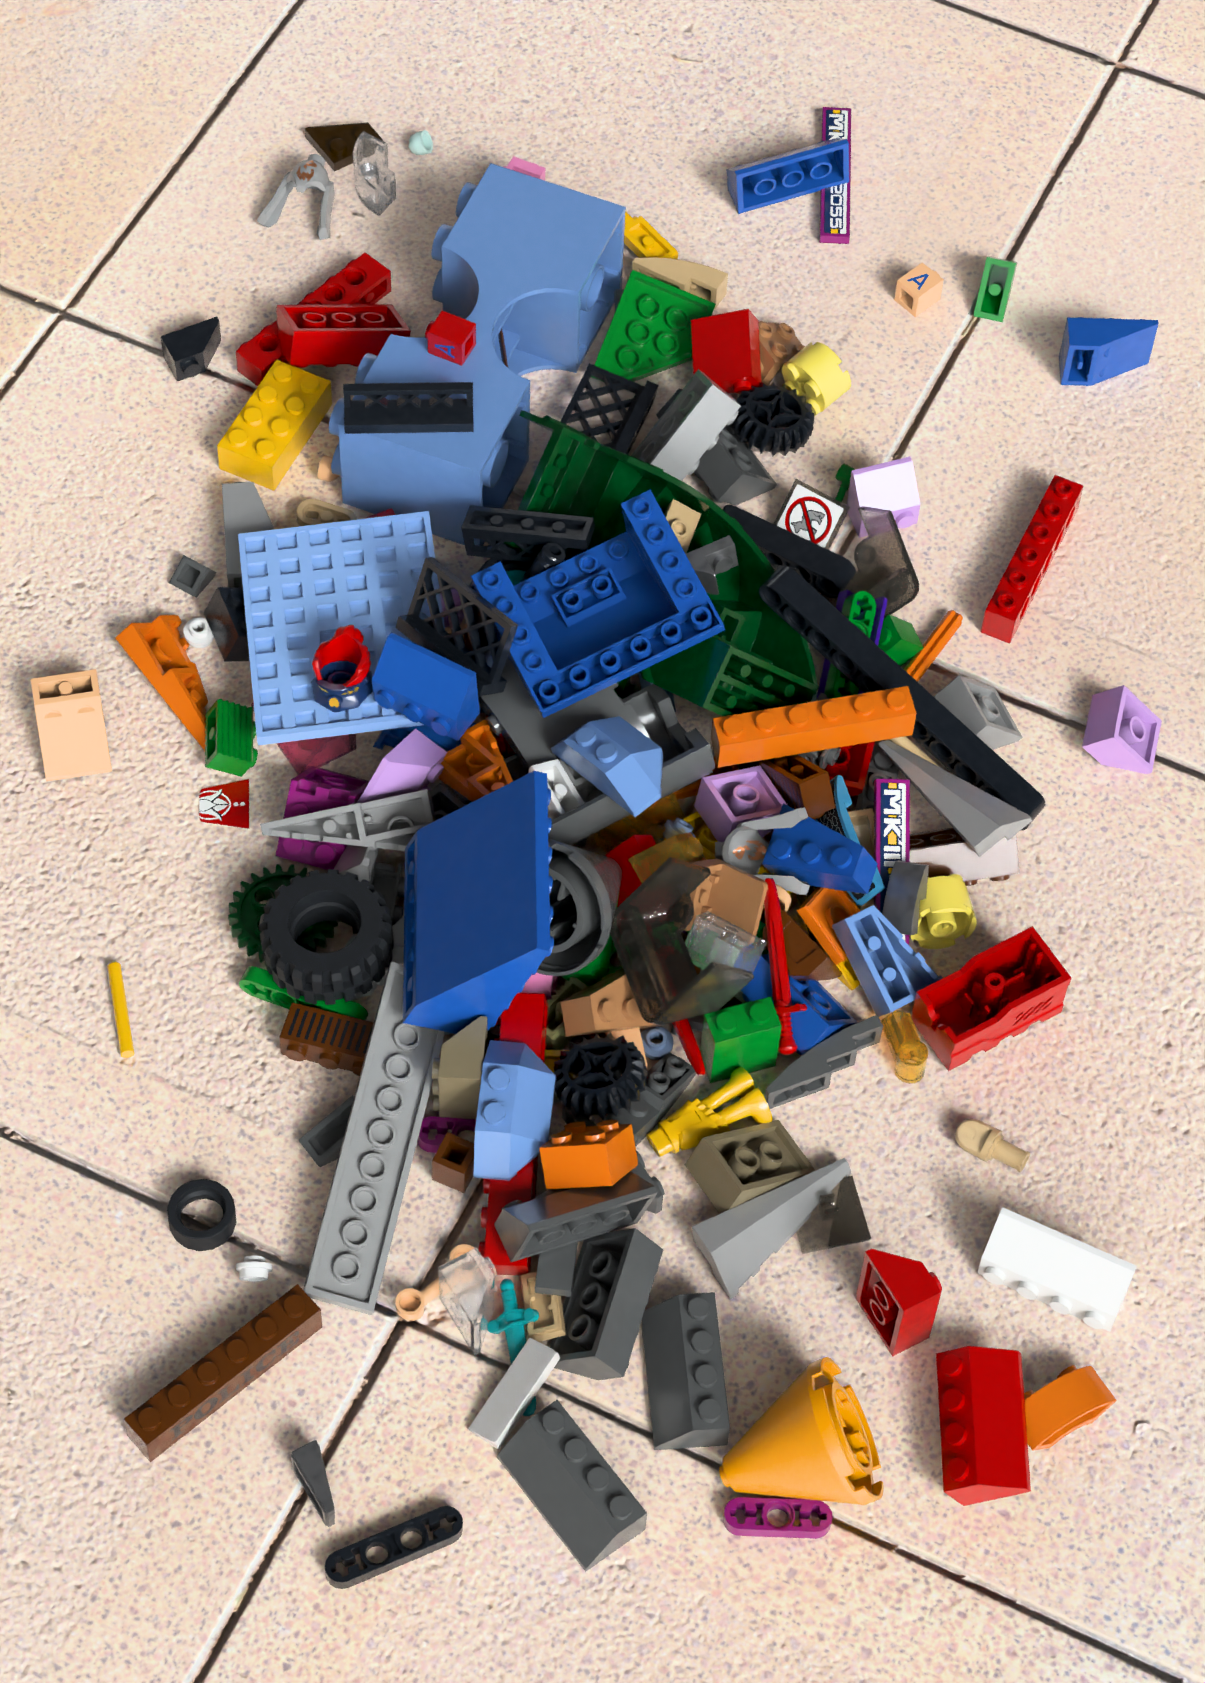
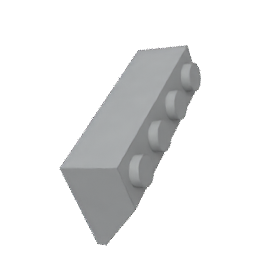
[631,369,741,481]

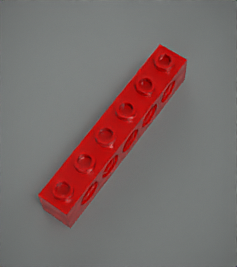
[236,252,392,386]
[981,475,1084,644]

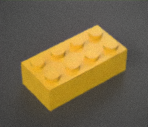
[217,360,332,491]

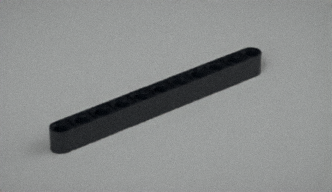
[759,566,1046,830]

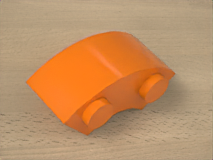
[1024,1365,1117,1450]

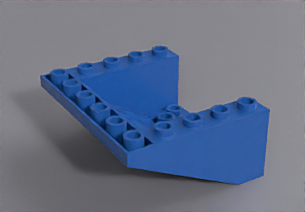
[471,490,725,718]
[403,771,554,1034]

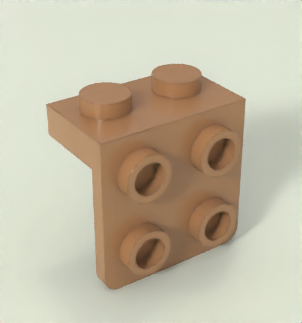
[758,321,805,386]
[676,858,768,945]

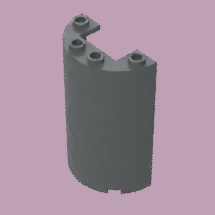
[504,684,715,845]

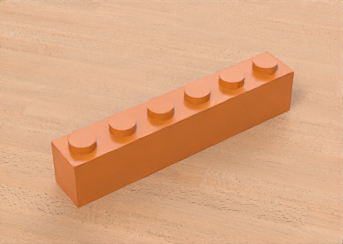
[710,686,917,768]

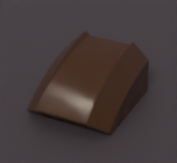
[762,909,842,981]

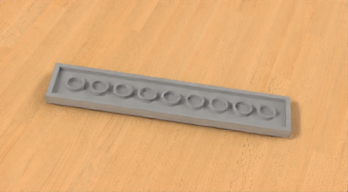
[303,962,445,1315]

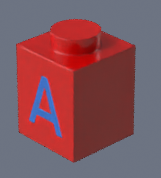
[425,311,476,366]

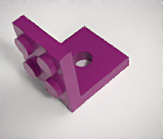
[275,766,370,870]

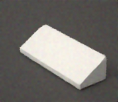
[468,1338,560,1450]

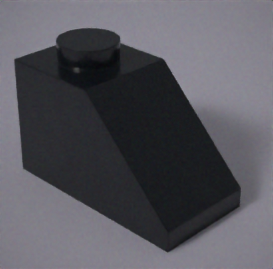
[161,317,221,382]

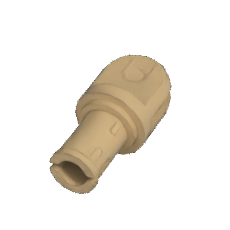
[955,1118,1030,1172]

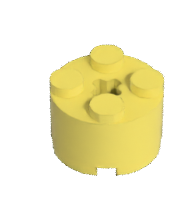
[782,342,851,416]
[910,874,977,949]

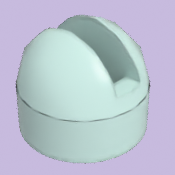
[408,130,433,155]

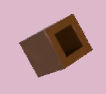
[432,1132,474,1193]

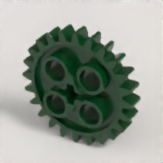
[228,864,338,963]

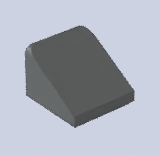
[169,555,217,598]

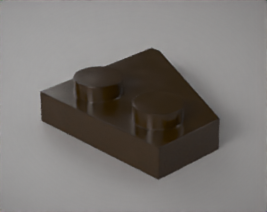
[305,122,384,172]

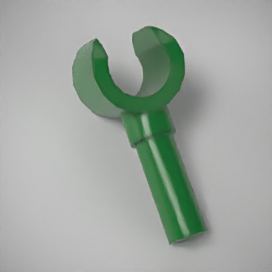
[834,463,855,506]

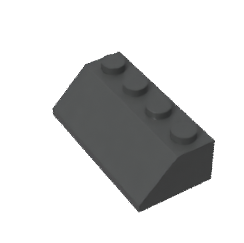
[656,388,777,506]
[494,1171,658,1262]
[550,1228,663,1380]
[641,1292,730,1450]
[497,1400,647,1572]

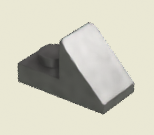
[686,536,738,595]

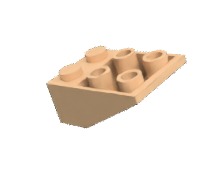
[31,669,112,781]

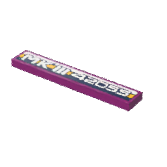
[820,107,851,244]
[874,779,910,945]

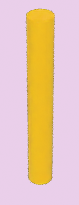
[107,962,134,1058]

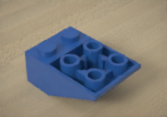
[1059,317,1159,386]

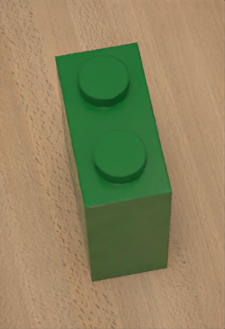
[700,997,782,1083]

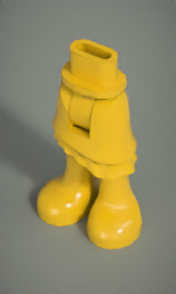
[646,1066,773,1157]

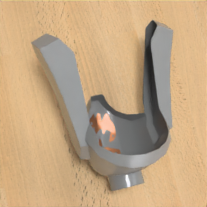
[257,154,335,240]
[715,807,810,895]

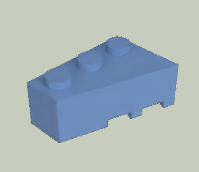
[832,905,943,1017]

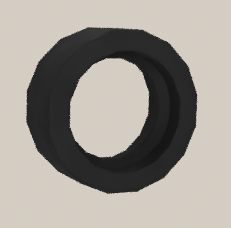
[167,1179,237,1251]

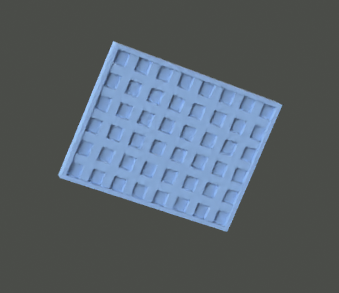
[238,511,445,745]

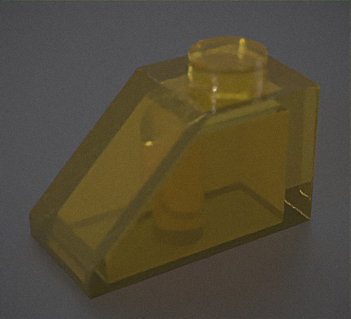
[628,832,706,889]

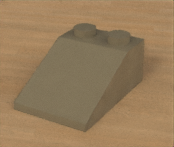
[685,1120,816,1214]

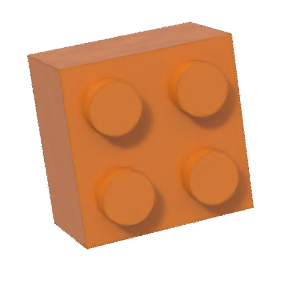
[539,1120,638,1189]

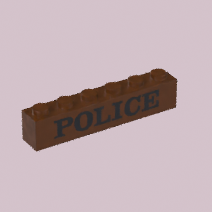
[124,1284,322,1462]

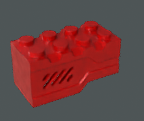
[911,926,1072,1071]

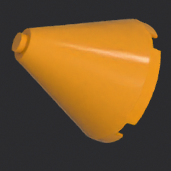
[719,1357,884,1505]

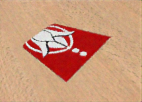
[199,779,249,829]

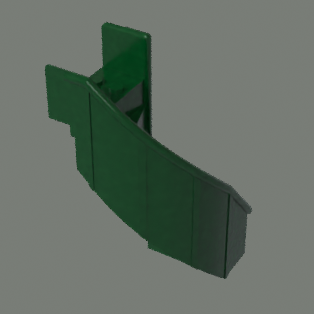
[504,410,819,716]

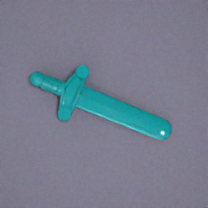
[487,1279,539,1416]

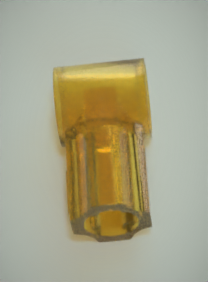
[881,1010,928,1084]

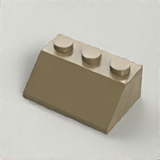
[432,1016,488,1120]

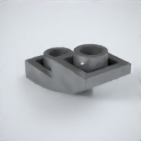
[883,860,929,935]

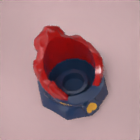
[311,624,373,712]

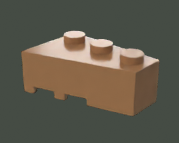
[561,956,668,1037]

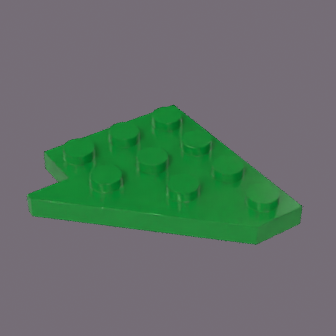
[591,270,716,382]

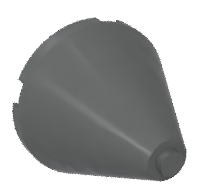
[536,839,622,976]

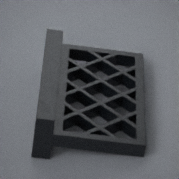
[560,363,659,455]
[395,557,518,697]

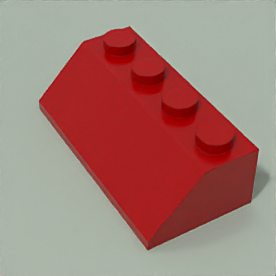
[276,304,411,368]
[936,1346,1031,1506]

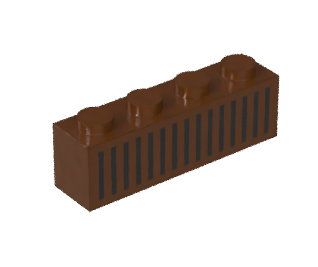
[738,754,836,819]
[279,1002,374,1076]

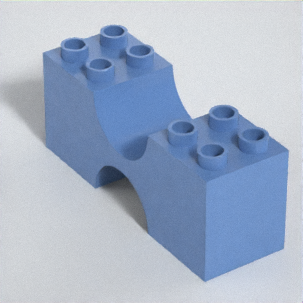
[329,163,626,546]

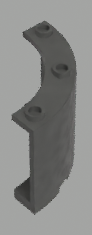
[478,650,650,774]

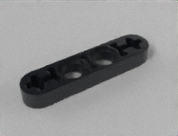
[325,1506,463,1589]

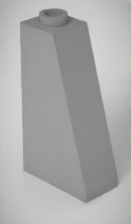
[222,482,274,587]

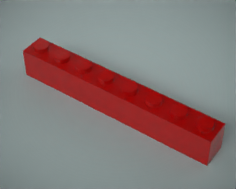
[478,993,548,1276]

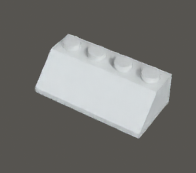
[977,1207,1137,1332]

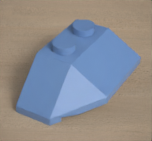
[551,716,663,817]
[473,1040,556,1181]

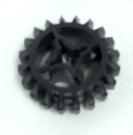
[732,382,814,456]
[553,1032,648,1120]

